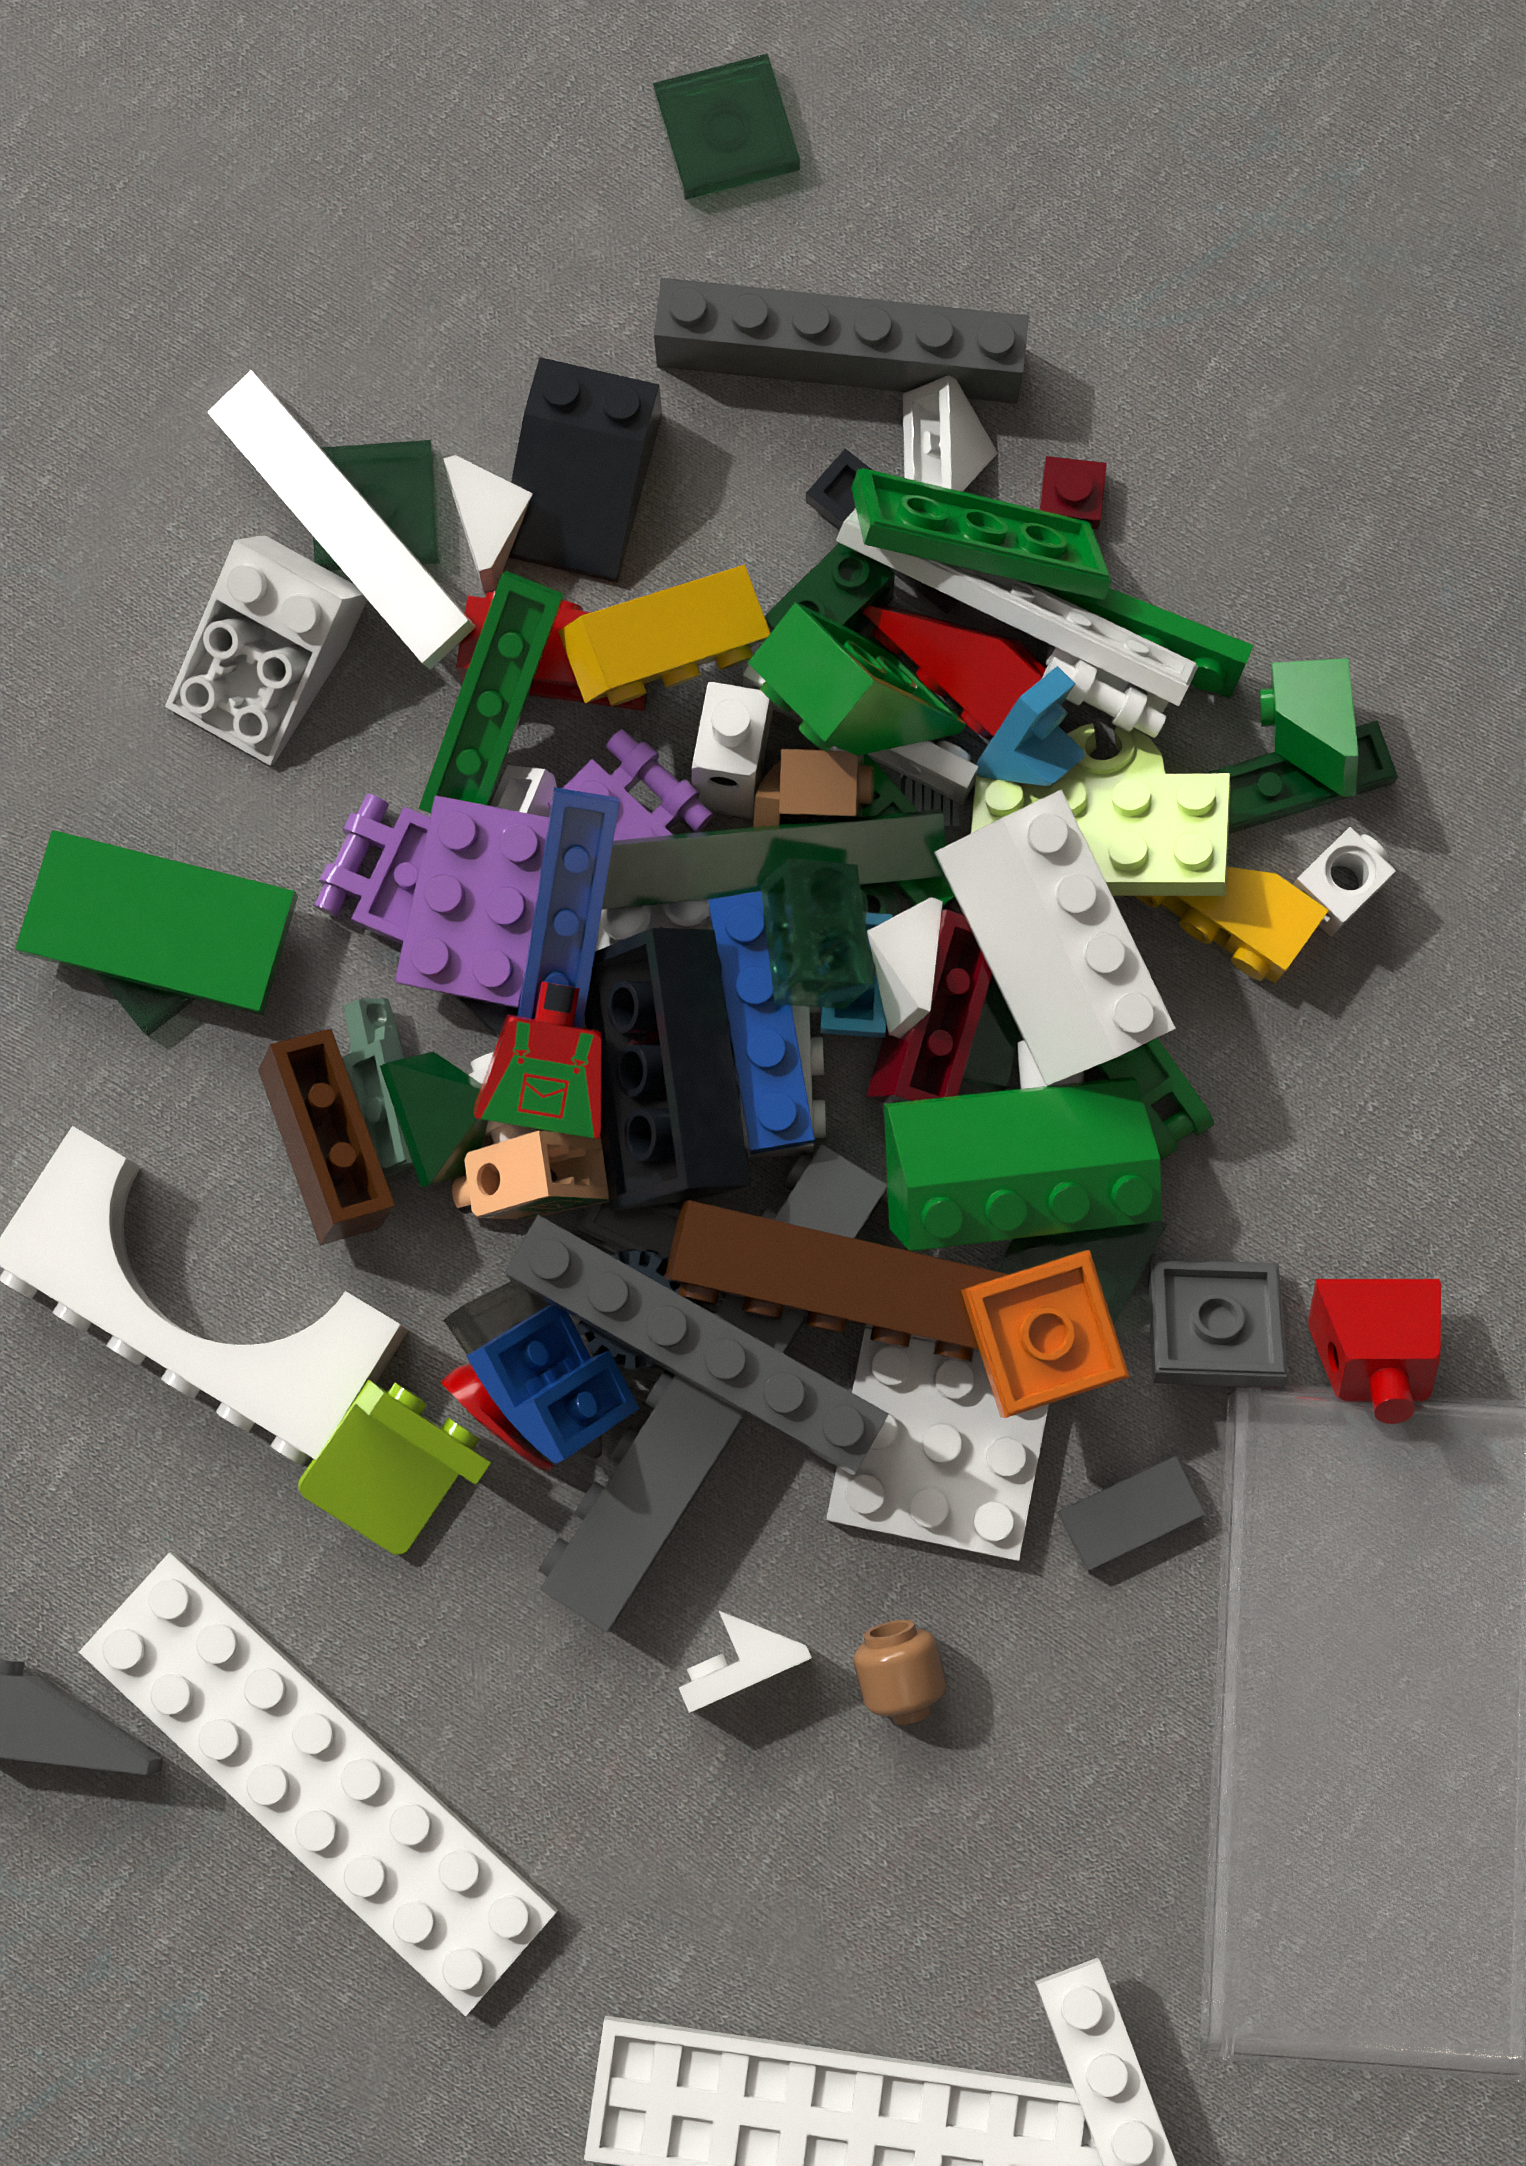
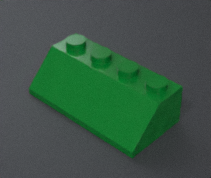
[884,1077,1162,1251]

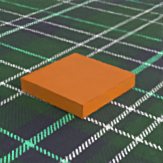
[961,1250,1130,1418]

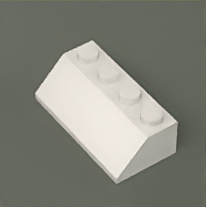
[934,789,1176,1085]

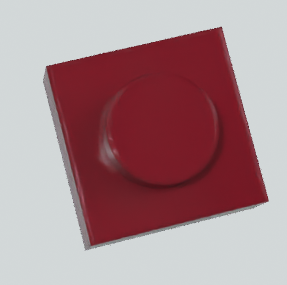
[1039,456,1107,530]

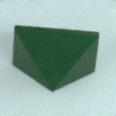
[380,1051,488,1188]

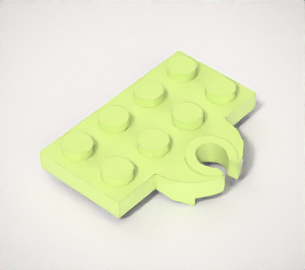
[971,723,1231,896]

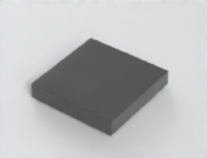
[1147,1259,1288,1388]

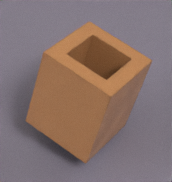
[779,749,874,817]

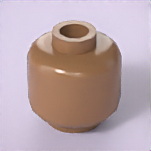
[853,1619,947,1725]

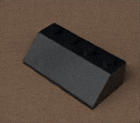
[585,928,750,1211]

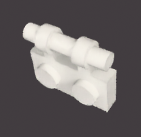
[1042,644,1169,738]

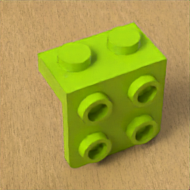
[298,1379,491,1555]

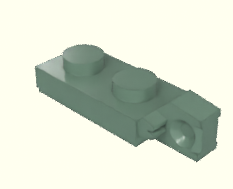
[342,998,414,1179]

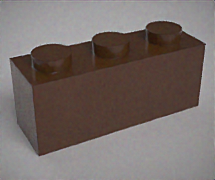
[258,1029,395,1246]

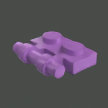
[548,729,714,841]
[314,794,430,945]

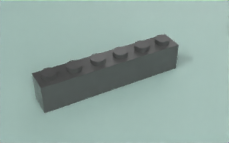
[654,278,1029,404]
[504,1215,889,1475]

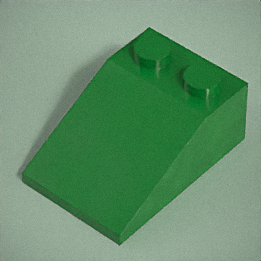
[748,602,966,756]

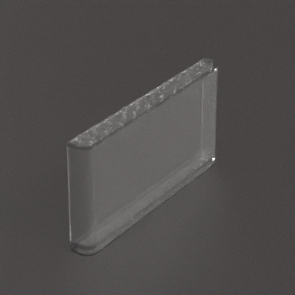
[1199,1384,1526,2082]

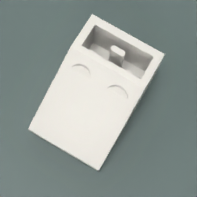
[165,535,367,765]

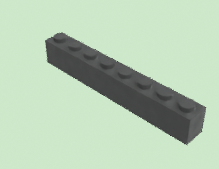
[538,1144,887,1633]

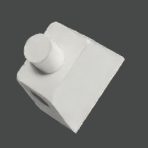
[692,682,774,819]

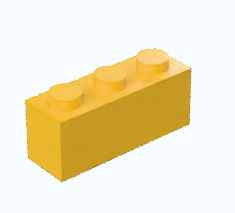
[558,564,771,706]

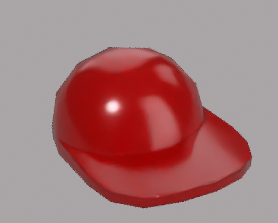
[440,1364,555,1471]

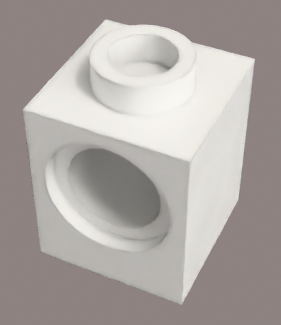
[1293,827,1396,937]

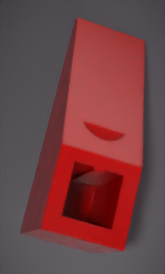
[863,605,1047,739]

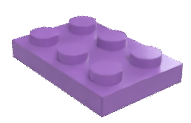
[395,795,549,1009]

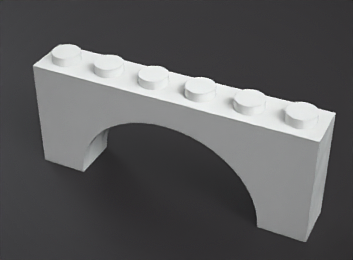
[0,1126,409,1466]

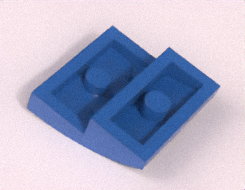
[466,1305,639,1464]

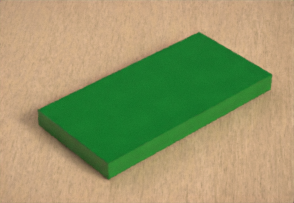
[851,468,1112,600]
[15,830,298,1015]

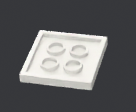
[826,1328,1049,1561]

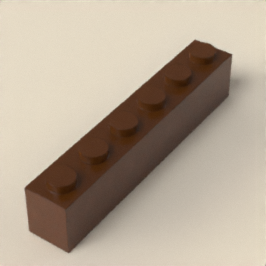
[664,1200,1009,1363]

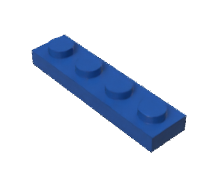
[517,787,620,1027]
[708,889,815,1154]

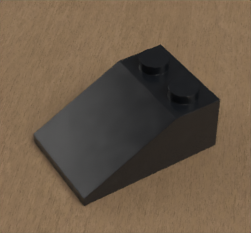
[508,357,662,583]

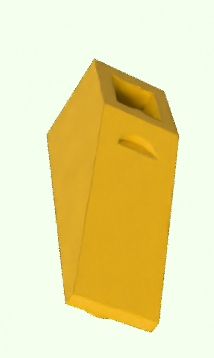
[1135,866,1329,984]

